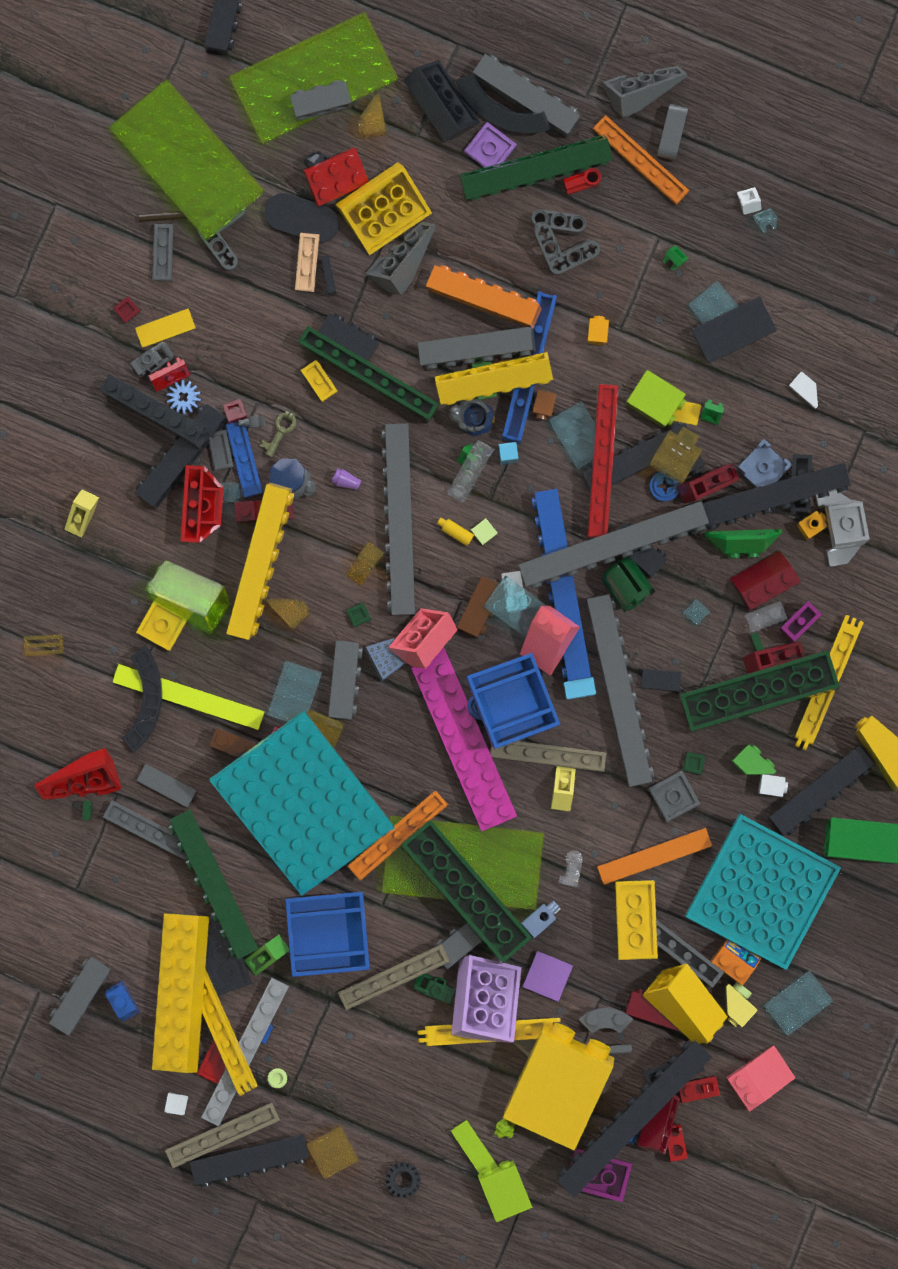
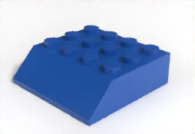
[466,653,560,749]
[285,892,370,977]

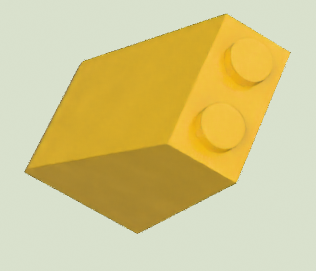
[854,716,898,792]
[643,964,728,1044]

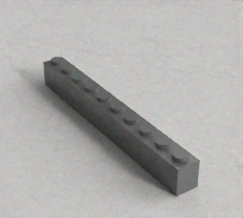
[382,423,415,616]
[519,501,709,590]
[586,594,654,787]

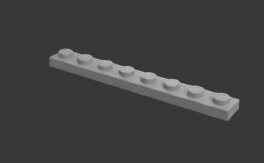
[201,977,289,1126]

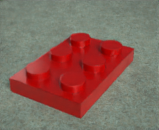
[303,148,369,206]

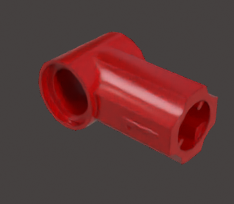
[563,168,601,195]

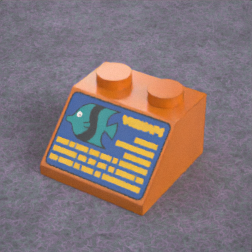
[710,939,762,986]

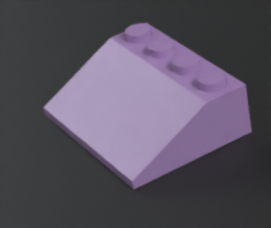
[451,955,521,1043]

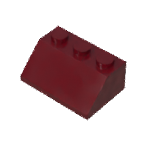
[730,551,801,612]

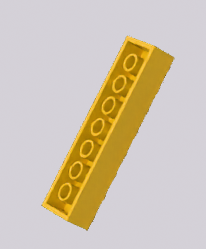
[226,483,294,640]
[152,913,209,1073]

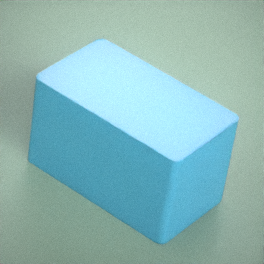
[498,442,518,465]
[563,677,596,700]

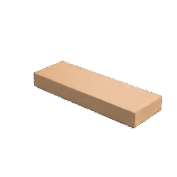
[295,233,320,292]

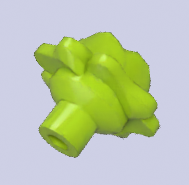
[494,1119,515,1138]

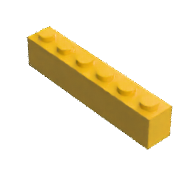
[435,352,553,405]

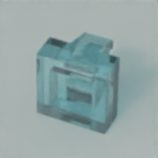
[753,208,778,233]
[219,482,242,502]
[683,599,710,626]

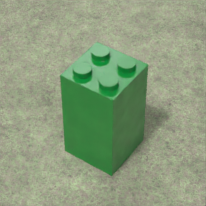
[823,817,898,864]

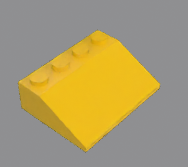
[335,162,432,255]

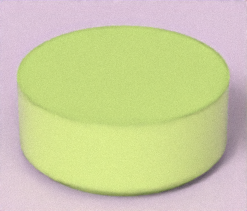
[733,982,752,999]
[268,1068,287,1088]

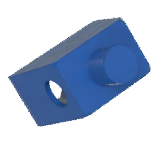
[105,980,141,1022]

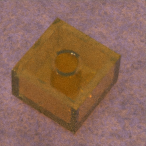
[306,1125,359,1179]

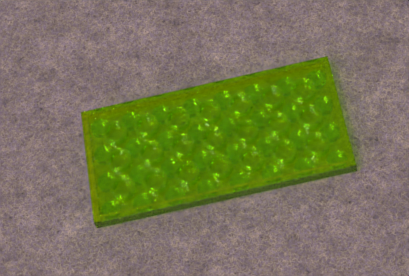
[229,12,398,145]
[109,79,264,240]
[382,816,544,910]

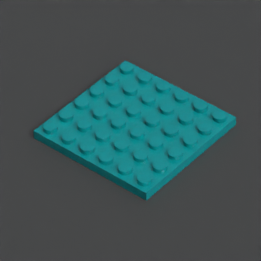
[685,813,841,970]

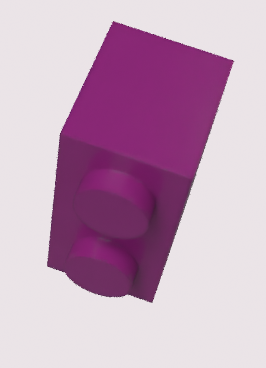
[779,601,822,643]

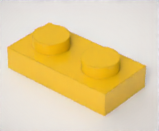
[301,360,338,402]

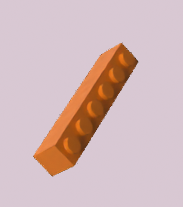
[426,265,541,329]

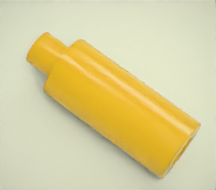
[437,518,474,546]

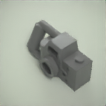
[130,342,174,376]

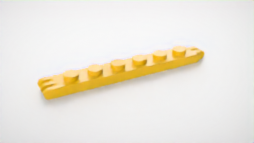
[795,615,864,751]
[202,969,257,1096]
[417,1018,561,1046]

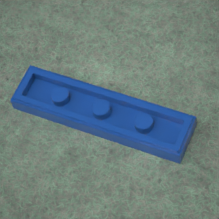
[226,422,263,499]

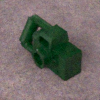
[413,973,456,1004]

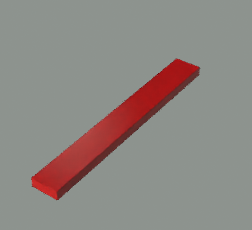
[587,384,618,538]

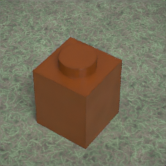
[532,390,557,421]

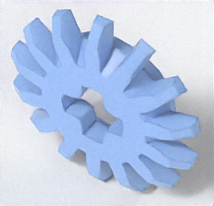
[167,380,201,415]

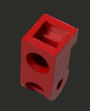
[667,1124,688,1162]

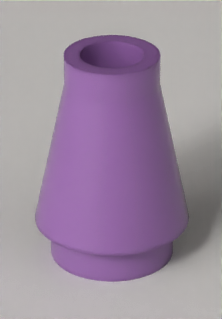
[331,469,361,490]

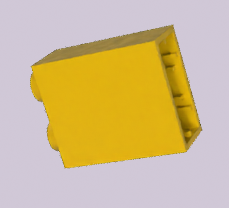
[503,1023,614,1150]

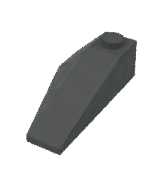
[603,66,687,117]
[366,222,436,295]

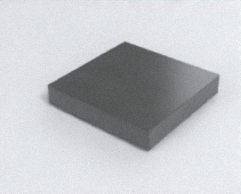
[648,771,700,823]

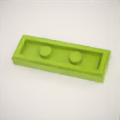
[451,1120,498,1174]

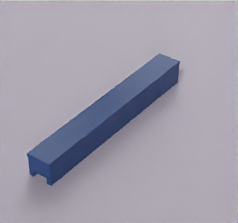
[502,291,557,444]

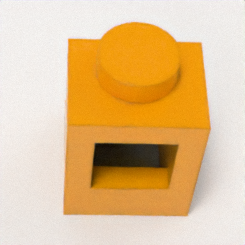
[797,511,828,540]

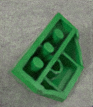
[704,529,782,559]

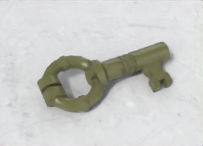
[259,411,296,457]

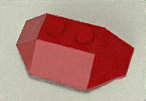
[181,465,224,543]

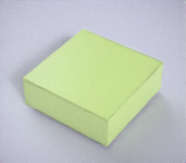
[471,518,498,545]

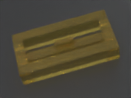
[24,634,64,656]

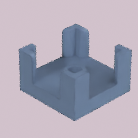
[736,439,792,488]

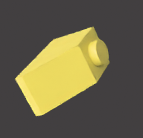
[64,490,99,538]
[551,766,576,811]
[725,983,758,1027]

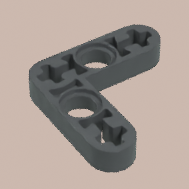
[198,200,246,271]
[533,222,600,274]

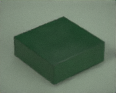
[346,603,371,628]
[749,632,764,652]
[682,752,706,775]
[82,801,93,821]

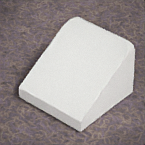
[737,187,761,215]
[164,1092,188,1115]

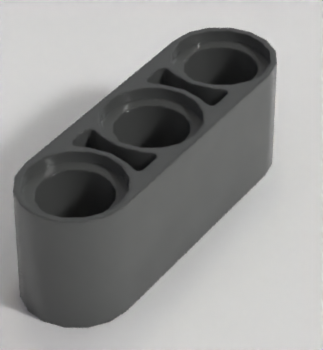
[657,104,688,161]
[531,210,586,236]

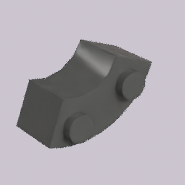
[578,1007,633,1033]

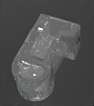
[558,850,583,887]

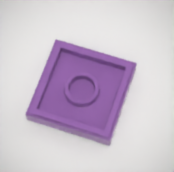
[464,122,517,167]
[523,951,573,1002]

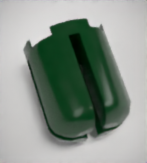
[602,558,656,613]

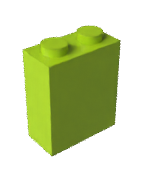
[626,370,686,428]
[478,1160,533,1222]

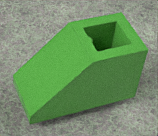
[731,744,776,775]

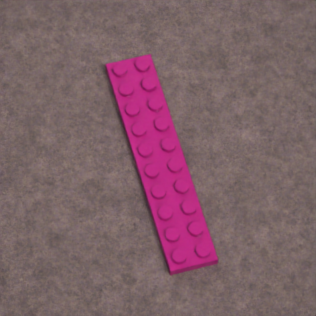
[410,647,517,832]

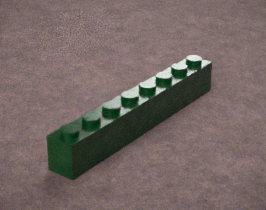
[459,134,613,201]
[298,326,439,423]
[168,809,259,959]

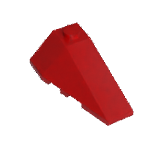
[35,748,121,800]

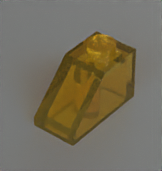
[358,94,386,139]
[347,541,384,585]
[266,599,310,630]

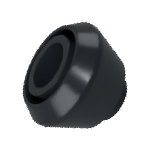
[303,151,327,168]

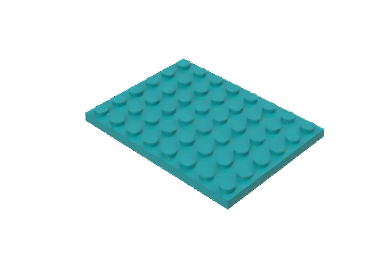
[210,711,395,896]

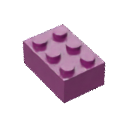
[570,1147,632,1202]

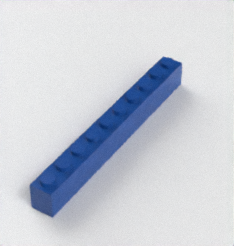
[531,489,591,682]

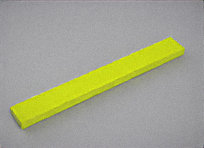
[113,664,265,730]

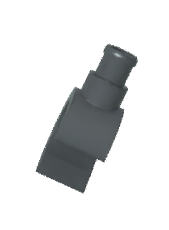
[238,415,265,428]

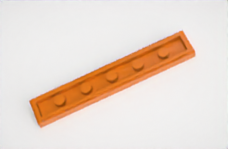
[592,115,689,205]
[348,790,448,881]
[597,828,712,885]

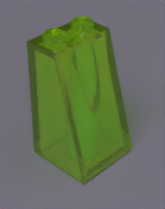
[146,560,230,634]

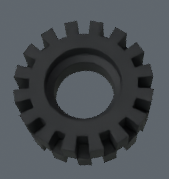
[386,1162,421,1198]

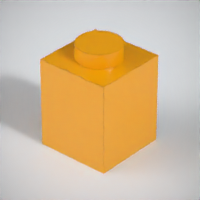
[587,316,609,346]

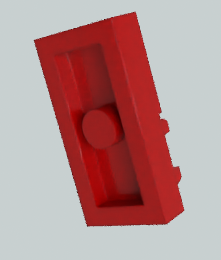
[148,357,190,392]
[679,1076,720,1103]

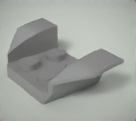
[816,491,869,567]

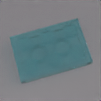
[688,281,739,324]
[549,401,596,470]
[484,576,547,638]
[267,661,322,722]
[763,970,833,1036]

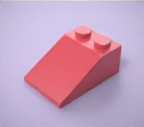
[520,606,580,675]
[726,1045,795,1112]

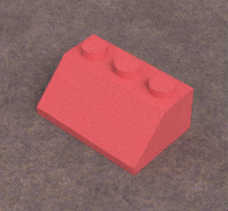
[388,608,458,669]

